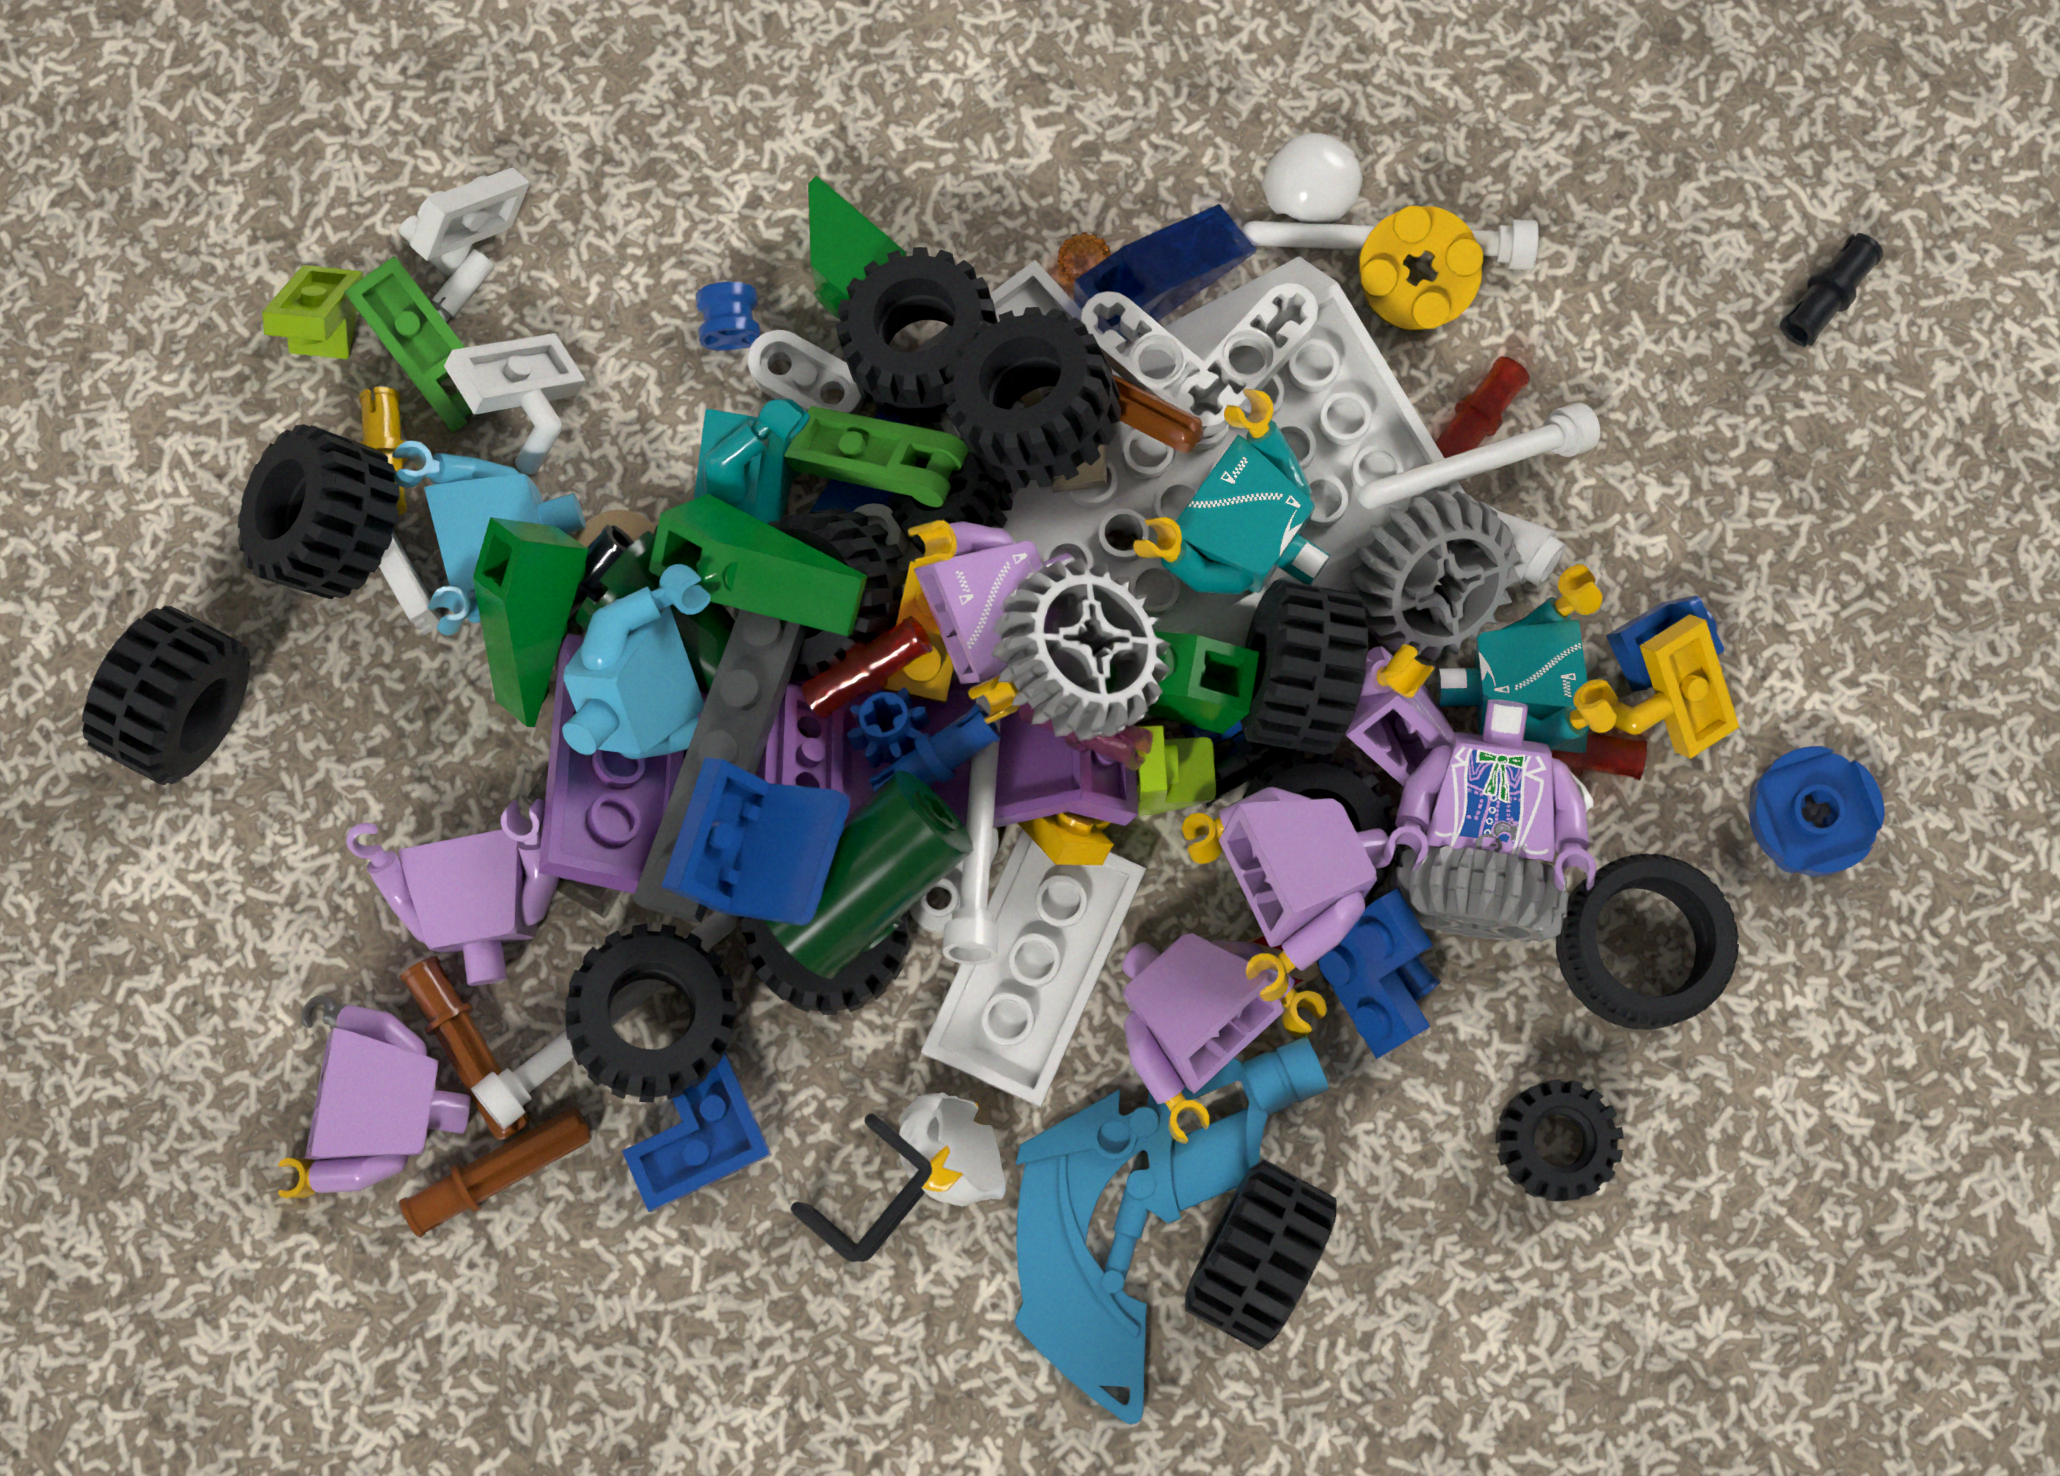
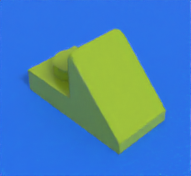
[262,265,363,359]
[1135,726,1216,816]

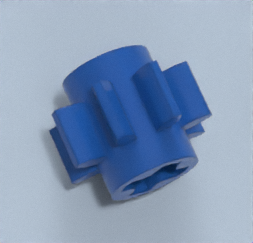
[847,687,931,770]

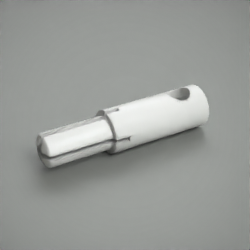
[431,249,495,322]

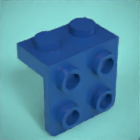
[661,758,850,926]

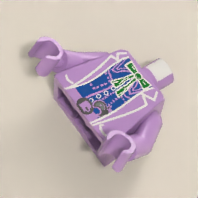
[1383,700,1597,891]

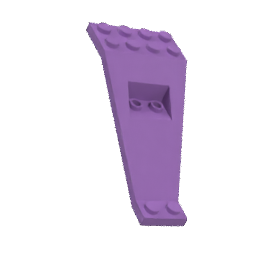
[538,634,1138,894]

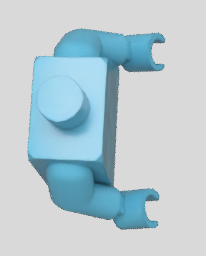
[392,441,586,635]
[562,564,710,759]

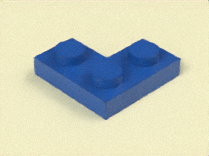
[1316,888,1433,1059]
[622,1050,772,1212]

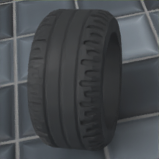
[1556,853,1739,1030]

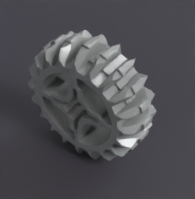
[1349,489,1521,661]
[990,558,1170,741]
[1388,845,1569,943]

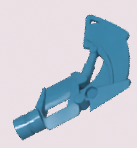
[1015,1035,1329,1425]

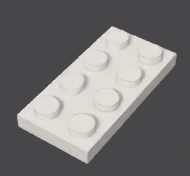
[921,829,1146,1108]

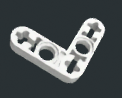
[1081,282,1318,438]

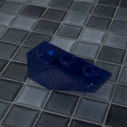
[1074,204,1256,343]

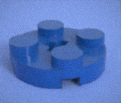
[1748,746,1885,877]

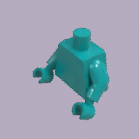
[694,399,810,524]

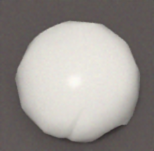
[1262,133,1363,224]

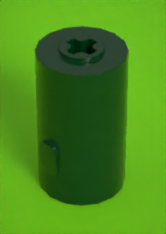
[765,770,973,979]

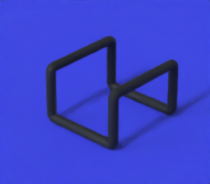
[791,1113,932,1262]

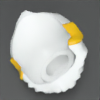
[899,1093,1006,1206]

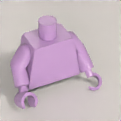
[346,799,560,986]

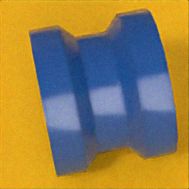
[695,282,760,351]

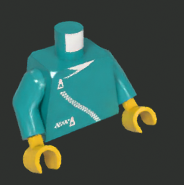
[1133,389,1331,594]
[1438,564,1618,753]

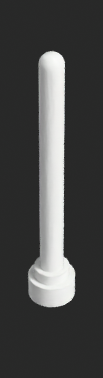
[1242,219,1538,270]
[1358,403,1600,509]
[942,677,1001,965]
[471,911,739,1130]

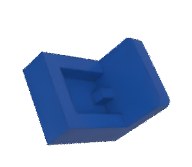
[1606,596,1724,692]

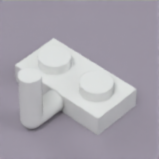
[399,167,530,276]
[444,333,586,475]

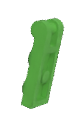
[344,256,472,434]
[784,406,969,507]

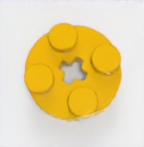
[1358,206,1483,330]

